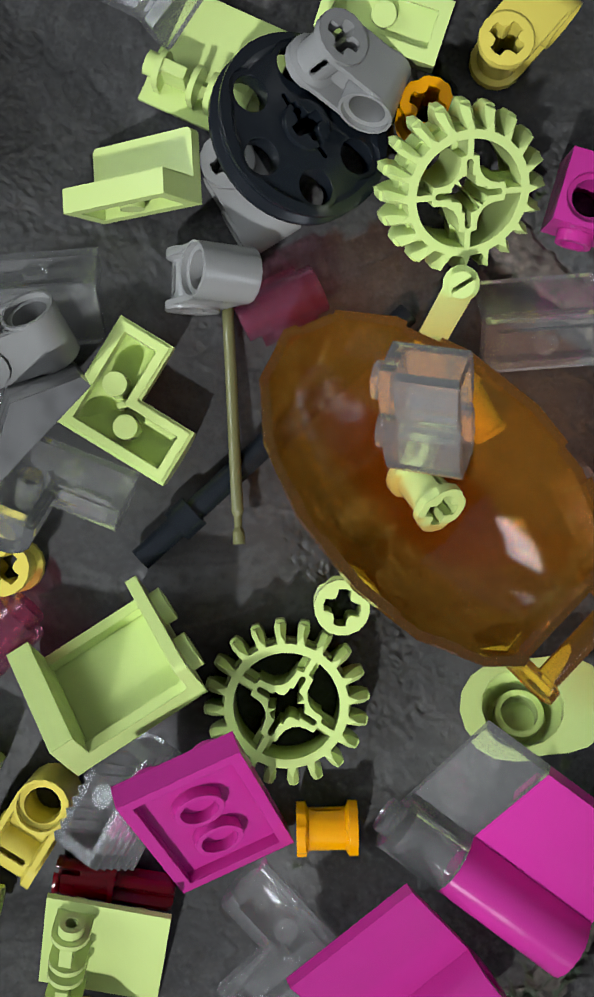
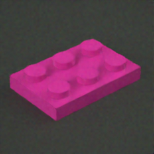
[110,731,294,894]

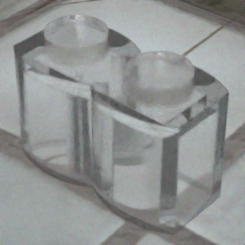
[370,341,475,480]

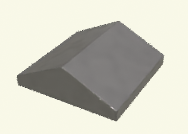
[0,361,91,482]

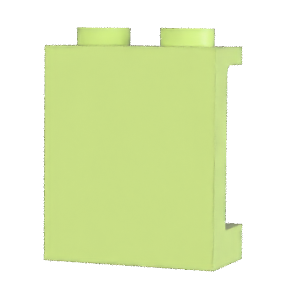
[6,575,208,776]

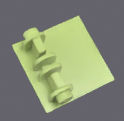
[138,0,287,132]
[39,893,172,997]

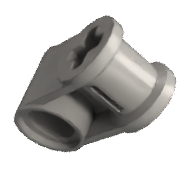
[285,7,411,134]
[200,138,302,253]
[165,239,263,316]
[0,290,80,389]

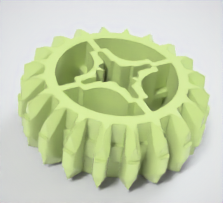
[373,96,545,271]
[204,617,370,786]

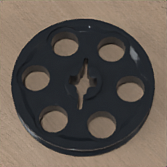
[208,32,388,226]

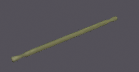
[222,307,245,545]

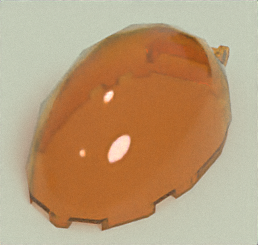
[259,309,594,705]

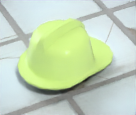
[460,656,594,758]

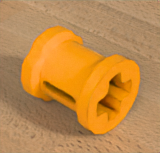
[394,75,453,141]
[296,800,359,858]

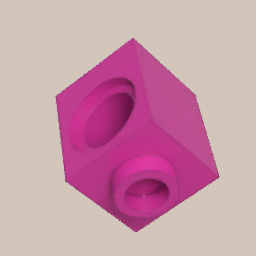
[540,146,594,252]

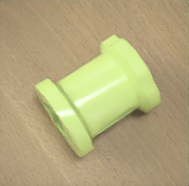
[386,449,466,532]
[313,575,370,636]

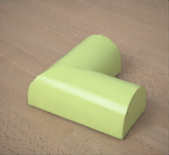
[57,315,196,486]

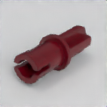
[51,854,177,911]

